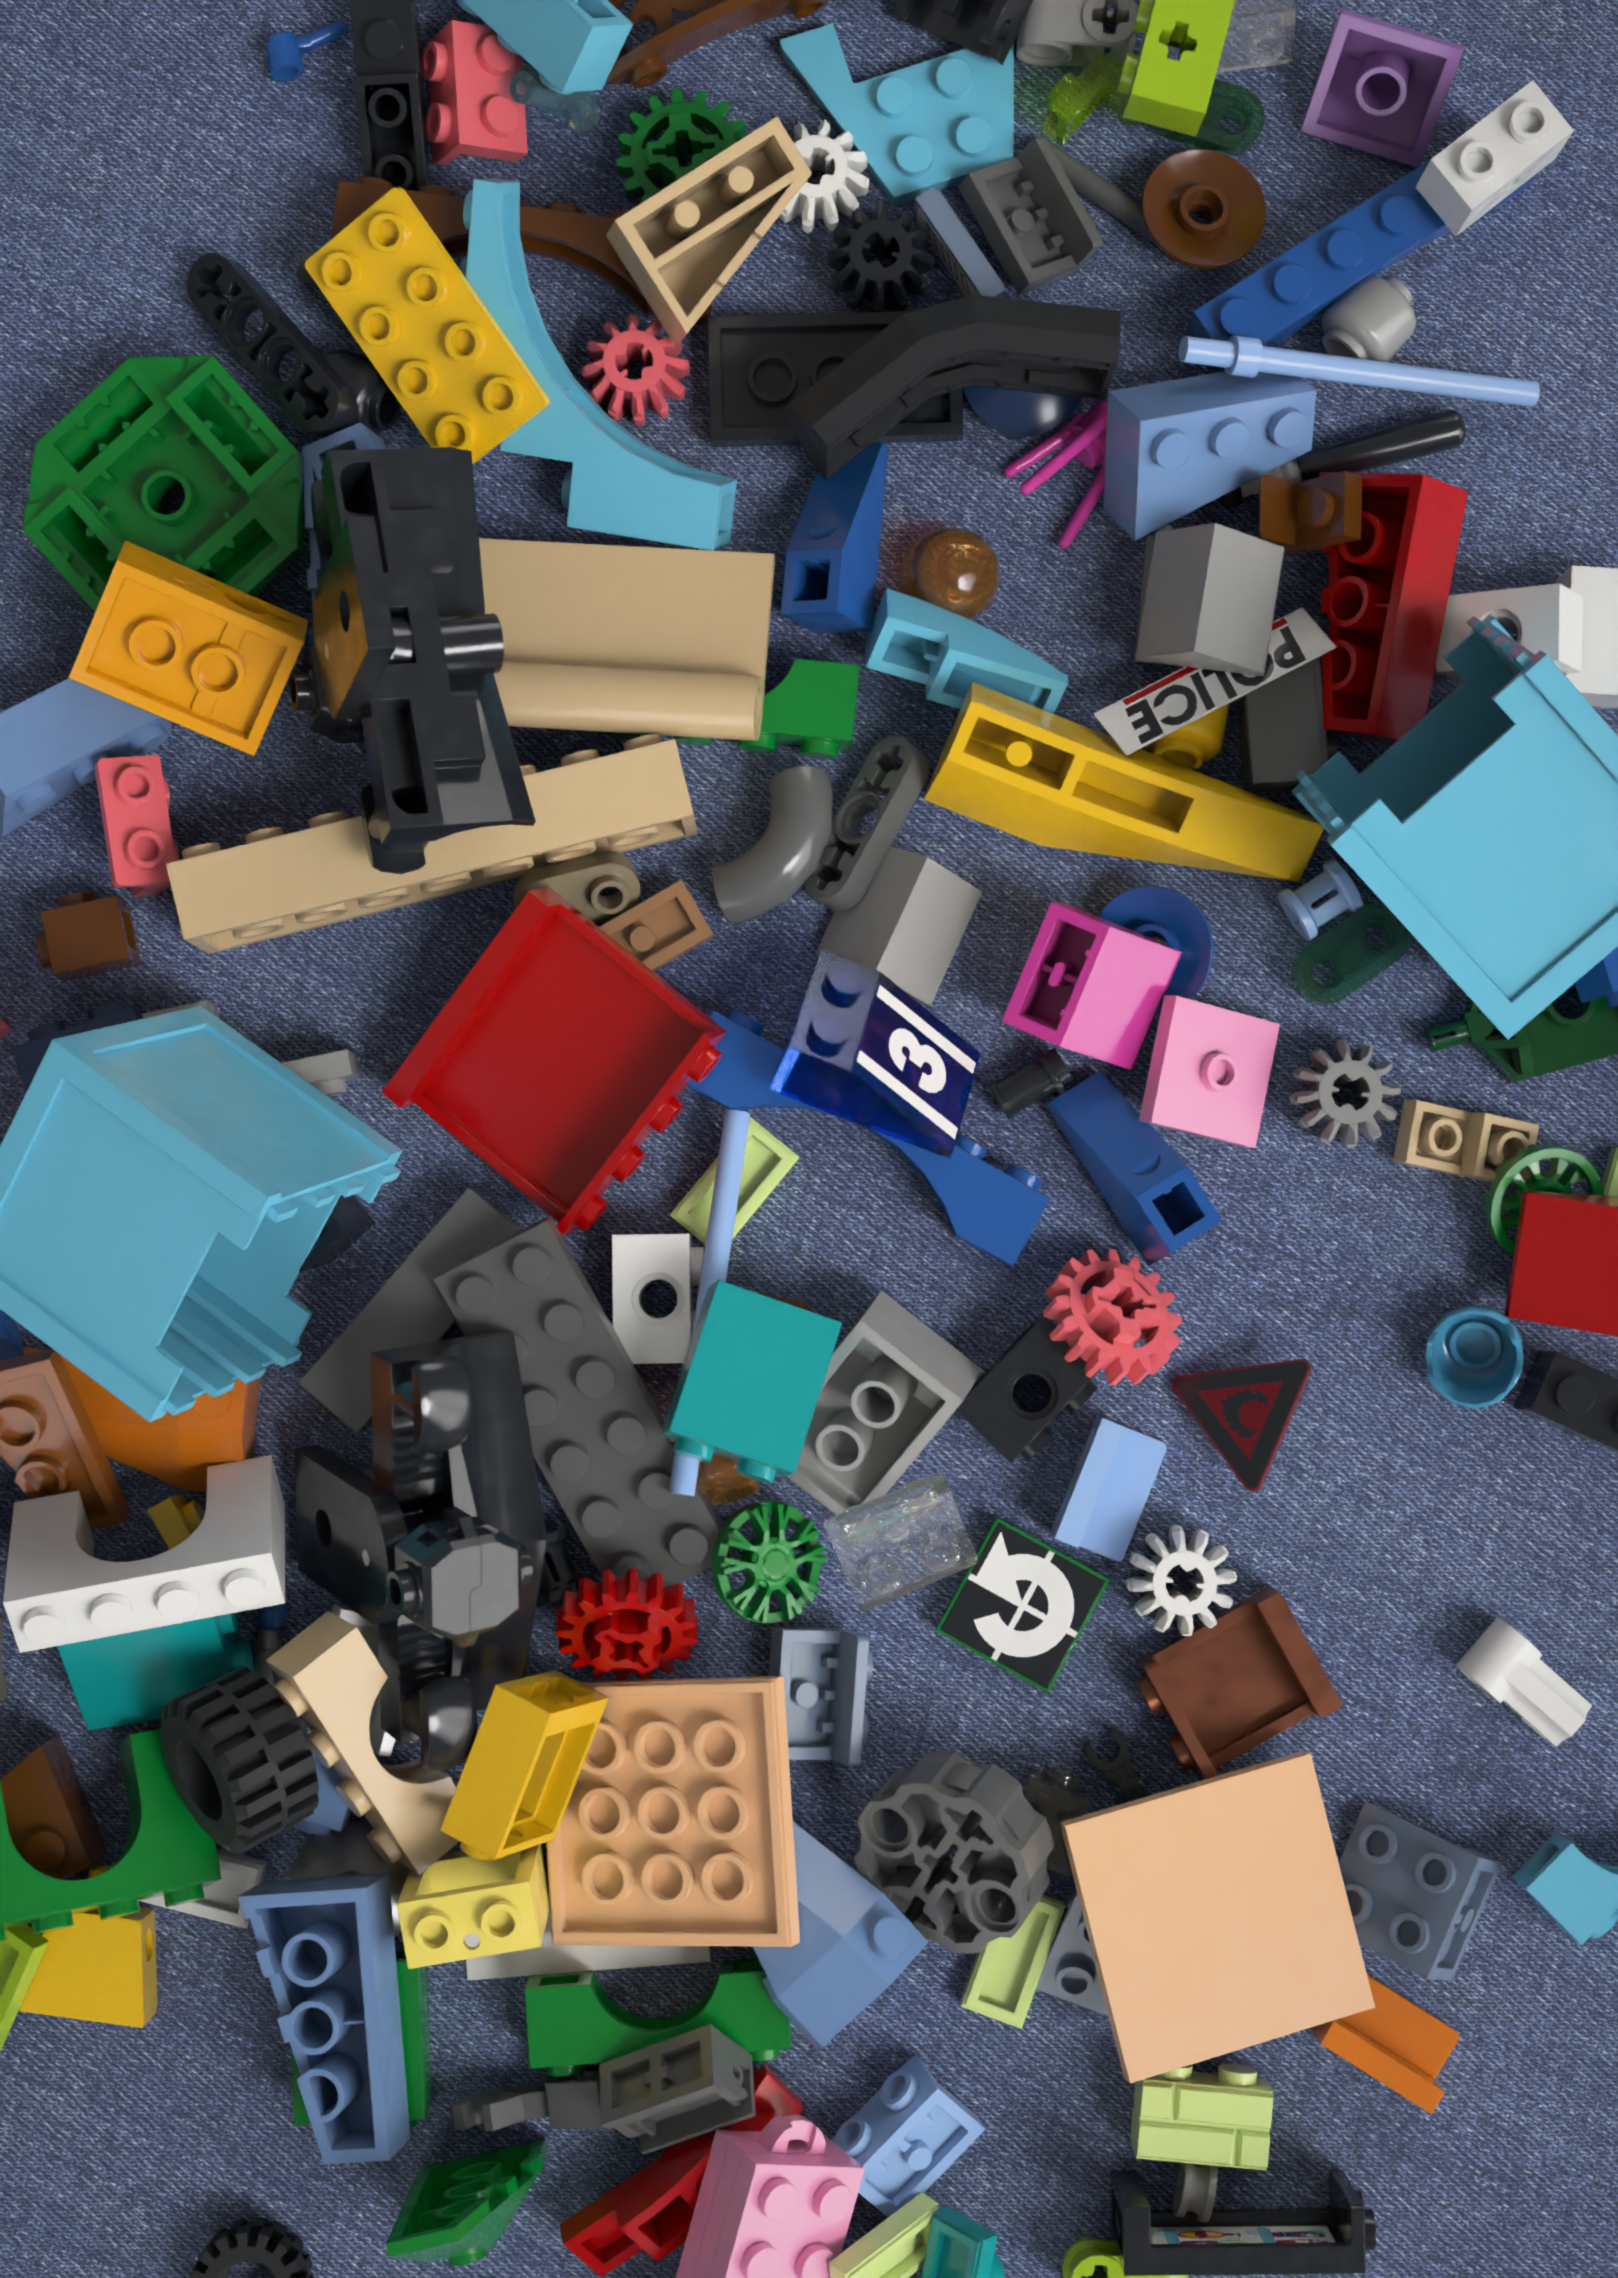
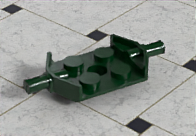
[1424,983,1618,1084]

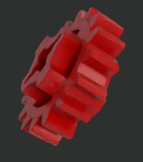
[556,1568,697,1680]

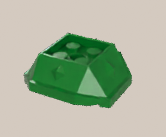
[22,355,303,612]

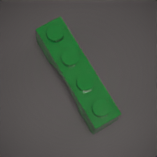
[611,658,860,759]
[524,1958,791,2077]

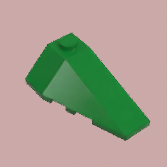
[386,2137,548,2266]

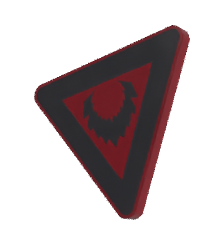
[1172,1359,1312,1492]

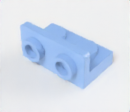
[831,2056,985,2217]

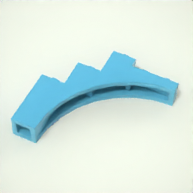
[459,178,737,550]

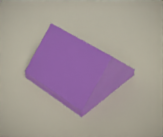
[1301,8,1464,167]

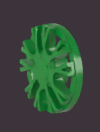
[1483,1144,1603,1255]
[712,1501,826,1623]

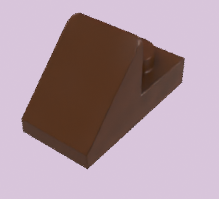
[1257,471,1362,557]

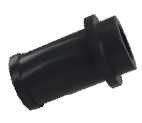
[988,1048,1073,1120]

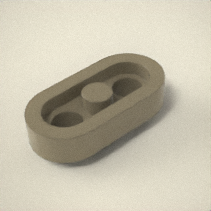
[513,851,641,924]

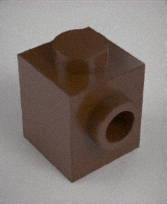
[36,892,142,981]

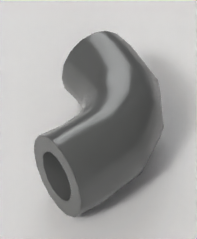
[712,766,833,925]

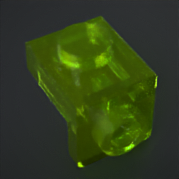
[1043,53,1135,147]

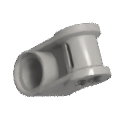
[1016,0,1138,69]

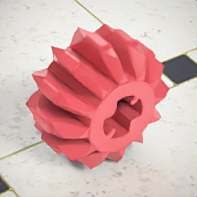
[582,313,690,427]

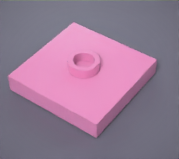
[1139,995,1280,1148]

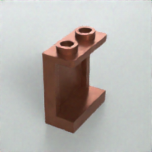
[1135,1586,1343,1779]

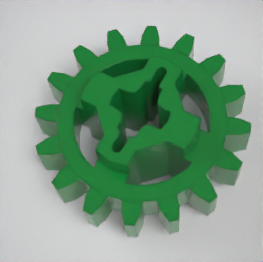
[616,88,746,204]

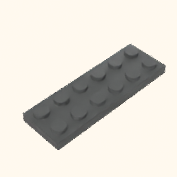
[433,1215,736,1588]

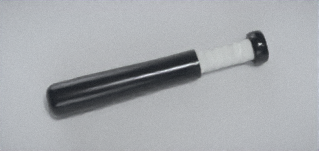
[1220,410,1466,508]

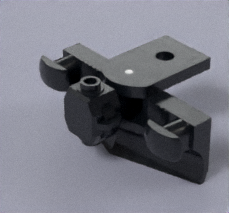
[289,447,536,874]
[294,1332,547,1770]

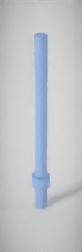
[1178,335,1540,407]
[669,1110,750,1497]

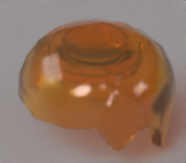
[897,527,1000,620]

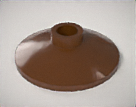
[1141,149,1266,269]

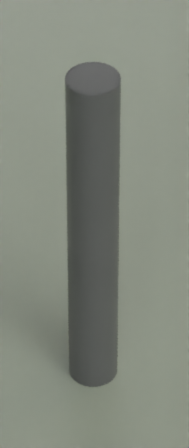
[1047,140,1156,245]

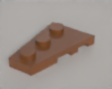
[0,1348,130,1530]

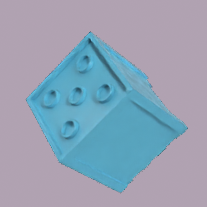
[1292,614,1618,1040]
[0,1006,403,1422]

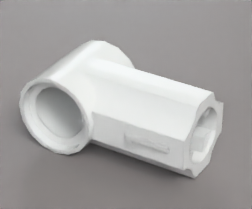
[1455,1617,1592,1747]

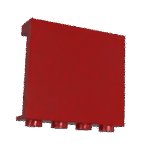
[381,886,727,1237]

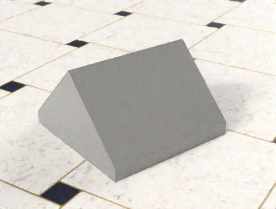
[1135,523,1285,676]
[815,846,982,1007]

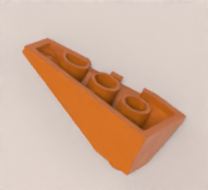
[23,1346,261,1492]

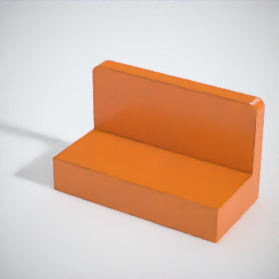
[1310,1974,1459,2115]

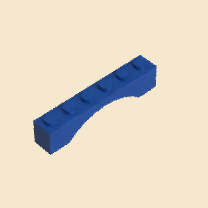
[1185,159,1540,374]
[686,1008,1051,1267]

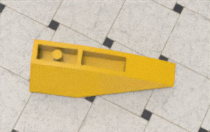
[923,682,1324,882]

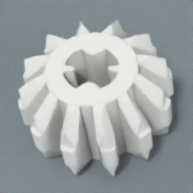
[779,120,869,234]
[1125,1525,1237,1636]

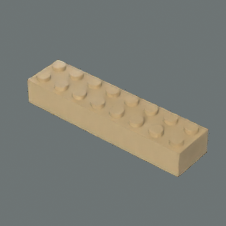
[166,734,698,954]

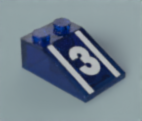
[768,949,981,1158]

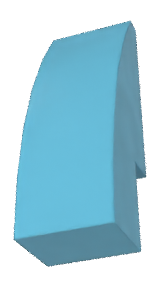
[865,588,1068,714]

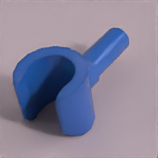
[266,18,349,82]

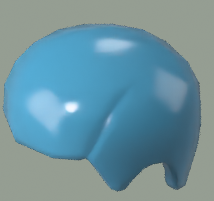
[1425,1304,1524,1409]

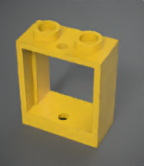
[440,1670,609,1861]

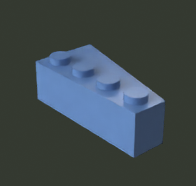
[238,1873,411,2164]

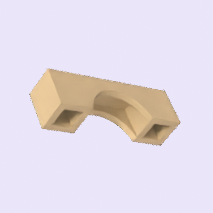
[266,1611,460,1875]

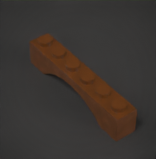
[332,177,713,326]

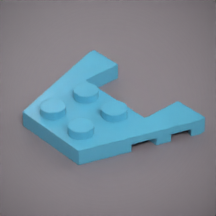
[780,23,1014,206]

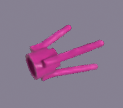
[1003,400,1108,549]

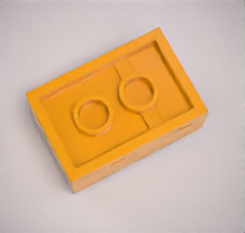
[69,540,308,756]

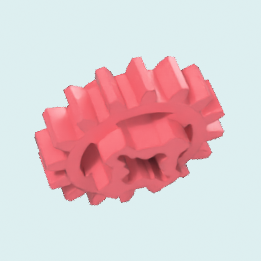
[1043,1249,1182,1386]

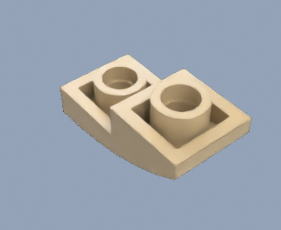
[1393,1100,1539,1186]

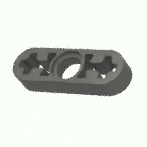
[804,735,930,912]

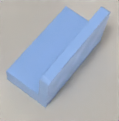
[1049,1415,1167,1562]

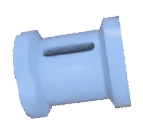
[1278,859,1363,941]

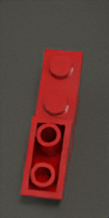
[559,2065,803,2277]

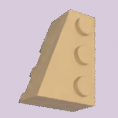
[606,117,812,347]

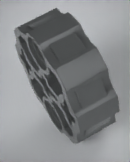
[854,1751,1055,1954]

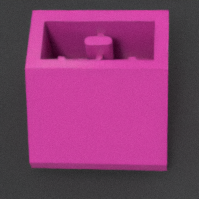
[1002,902,1182,1070]

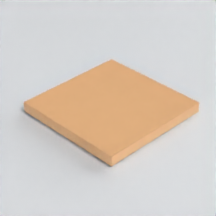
[546,1676,800,1947]
[1059,1750,1375,2083]

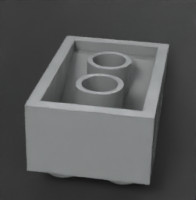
[787,1291,982,1530]

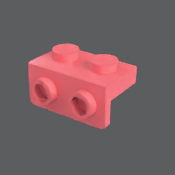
[421,20,528,165]
[94,755,180,897]

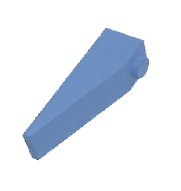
[753,1821,928,2050]

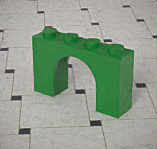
[0,1729,222,1942]

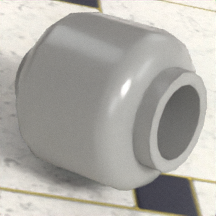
[1321,275,1416,362]

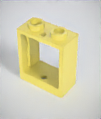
[397,1844,550,1969]

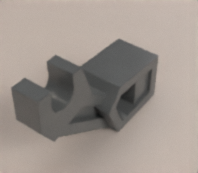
[451,2068,604,2131]

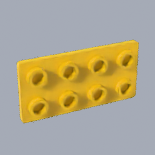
[305,187,550,465]

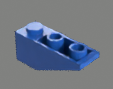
[780,442,889,634]
[1046,1071,1222,1266]

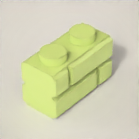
[1130,2064,1273,2171]

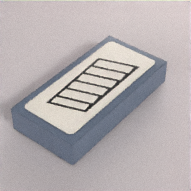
[913,186,1005,298]

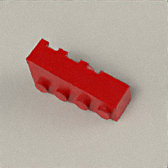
[1320,472,1468,744]

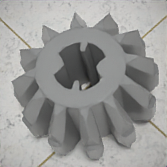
[1289,1039,1401,1149]

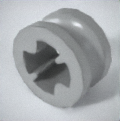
[1173,2163,1218,2223]

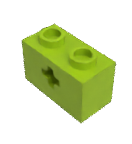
[1117,0,1235,137]

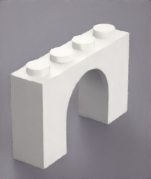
[3,1455,285,1653]

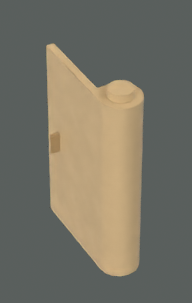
[479,538,775,741]

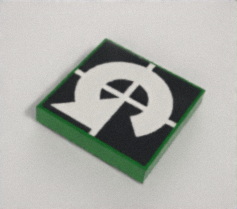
[935,1517,1110,1693]

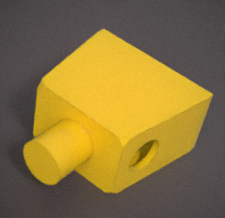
[20,1865,157,2028]

